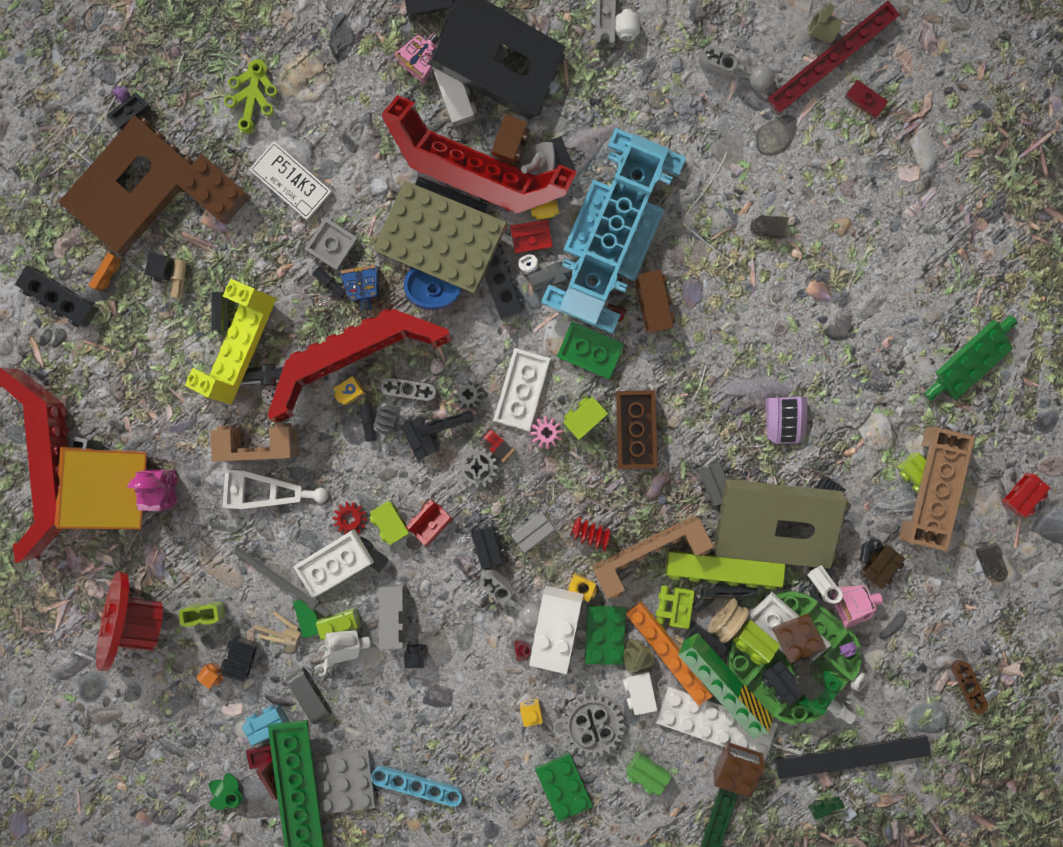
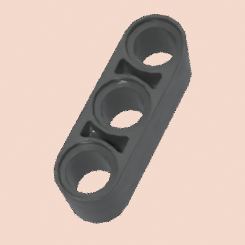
[286,667,332,725]

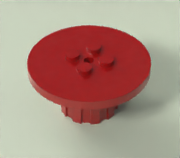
[96,571,163,671]

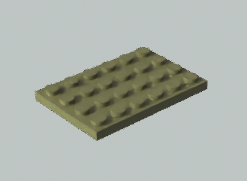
[373,181,508,295]

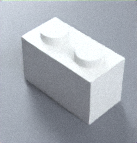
[623,668,657,715]

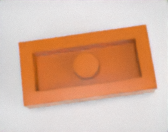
[88,253,122,292]

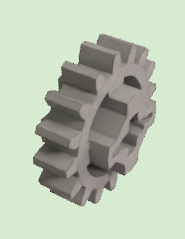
[456,446,498,488]

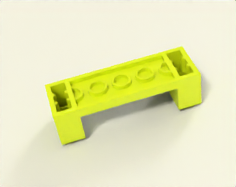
[185,279,277,405]

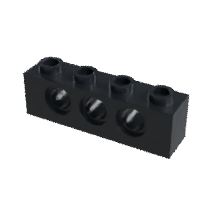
[484,243,525,321]
[14,265,99,328]

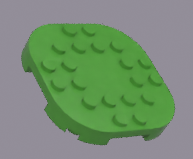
[727,591,862,725]

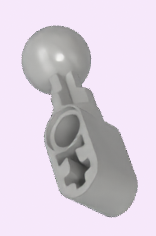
[698,46,774,91]
[480,567,540,627]

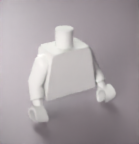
[315,630,370,678]

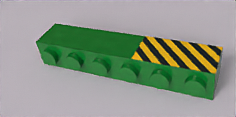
[678,633,773,740]

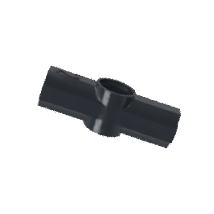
[240,365,284,385]

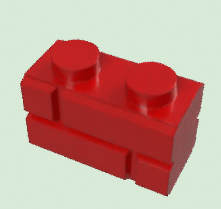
[1001,473,1051,518]

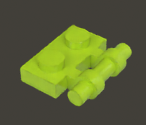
[655,585,695,629]

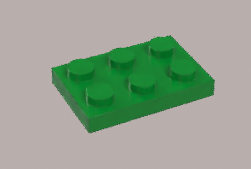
[556,321,624,379]
[584,605,626,665]
[535,752,593,822]

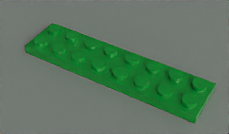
[268,720,325,847]

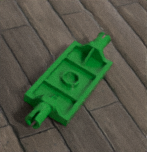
[923,315,1018,402]

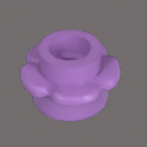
[112,85,131,103]
[839,641,858,657]

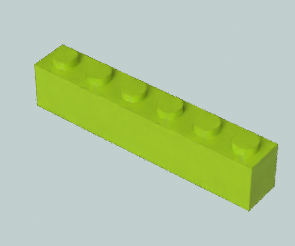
[665,550,785,590]

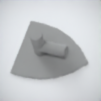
[520,142,555,175]

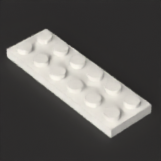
[656,686,777,761]

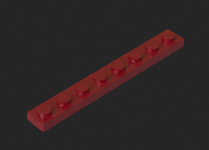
[767,0,900,115]

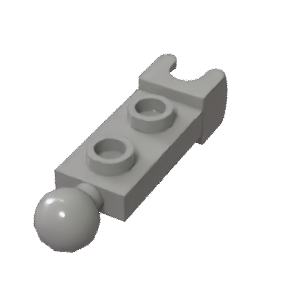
[595,0,616,48]

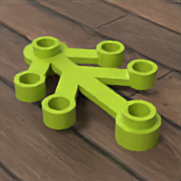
[224,59,278,134]

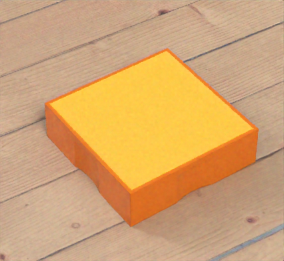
[55,447,147,529]

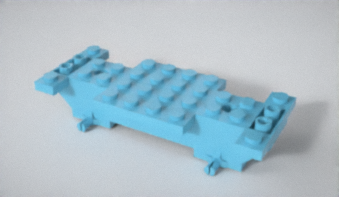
[541,128,686,334]

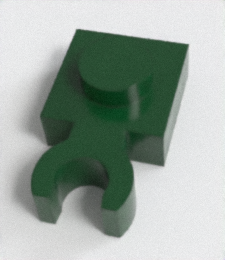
[808,796,845,820]

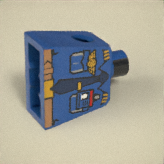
[340,264,379,311]

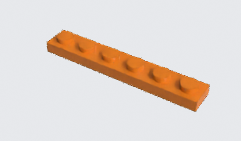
[626,601,713,706]

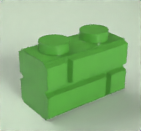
[625,751,671,796]

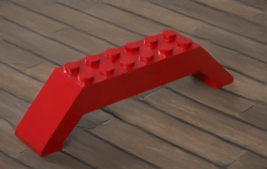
[382,95,577,213]
[268,309,451,423]
[0,368,69,563]

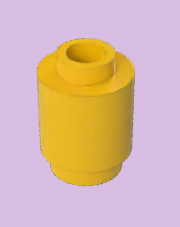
[531,199,559,220]

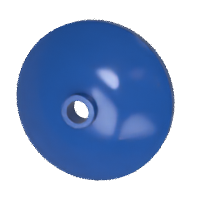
[404,268,461,310]

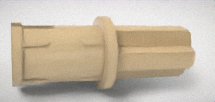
[171,260,187,299]

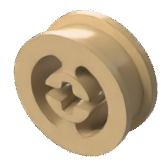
[708,598,749,643]

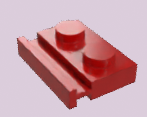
[510,219,552,254]

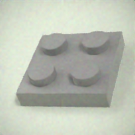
[305,217,358,271]

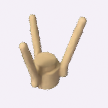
[254,611,301,646]

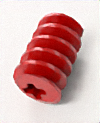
[569,516,612,552]

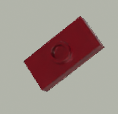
[845,79,889,119]

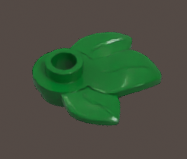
[208,772,243,810]

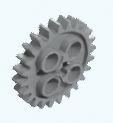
[562,693,625,758]

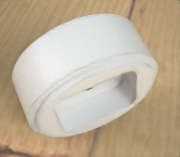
[519,254,539,274]
[851,671,867,692]

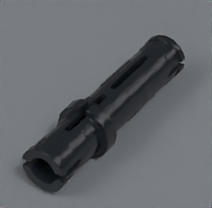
[416,411,474,438]
[700,585,758,601]

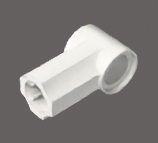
[807,565,843,603]

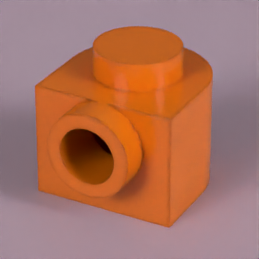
[196,662,224,689]

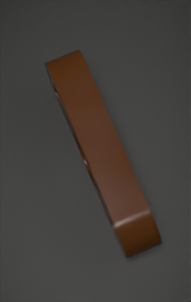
[951,660,988,714]

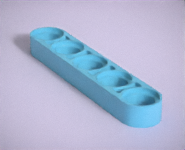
[371,766,462,807]

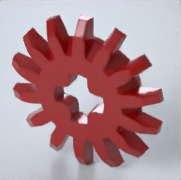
[332,502,367,535]

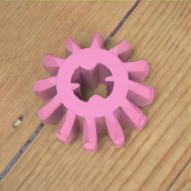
[530,416,563,449]

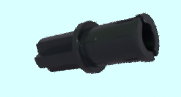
[312,266,347,300]
[359,403,377,442]

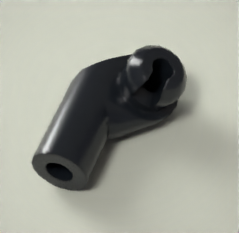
[859,538,883,563]

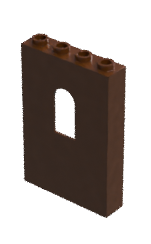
[59,115,193,256]

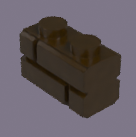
[859,543,905,589]

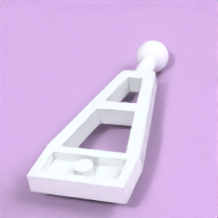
[223,469,328,509]

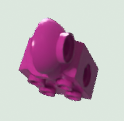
[127,469,178,511]

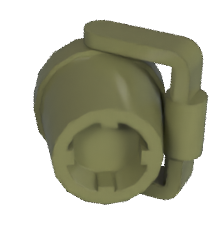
[623,638,654,673]

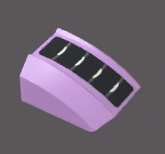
[765,397,807,444]

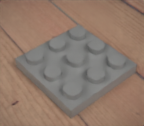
[313,749,376,814]

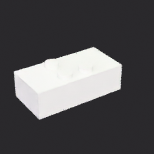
[529,586,583,674]

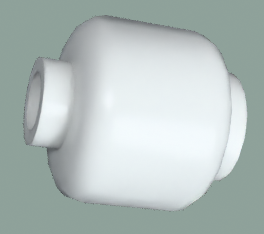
[615,9,640,41]

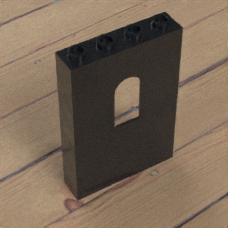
[427,0,566,120]

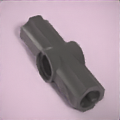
[528,257,580,291]

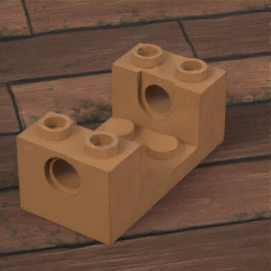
[210,423,299,462]

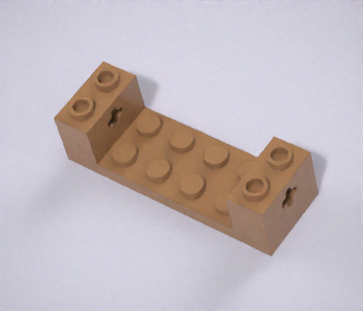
[899,427,975,551]
[592,516,713,599]

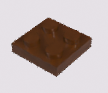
[773,613,827,663]

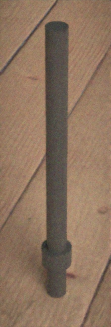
[234,548,332,618]

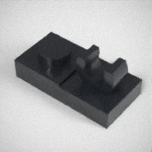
[106,92,150,130]

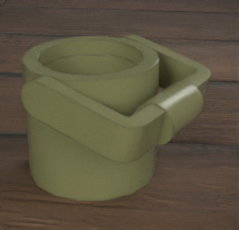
[808,3,842,44]

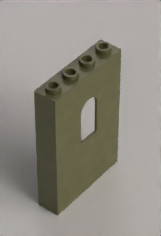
[713,479,848,569]

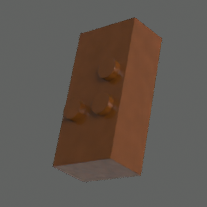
[615,390,657,470]

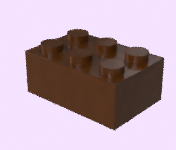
[176,154,251,225]
[635,270,676,335]

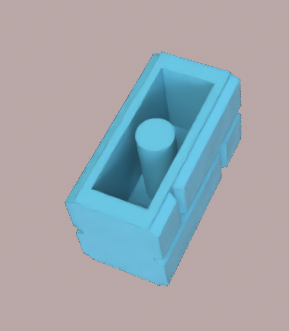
[242,705,289,746]

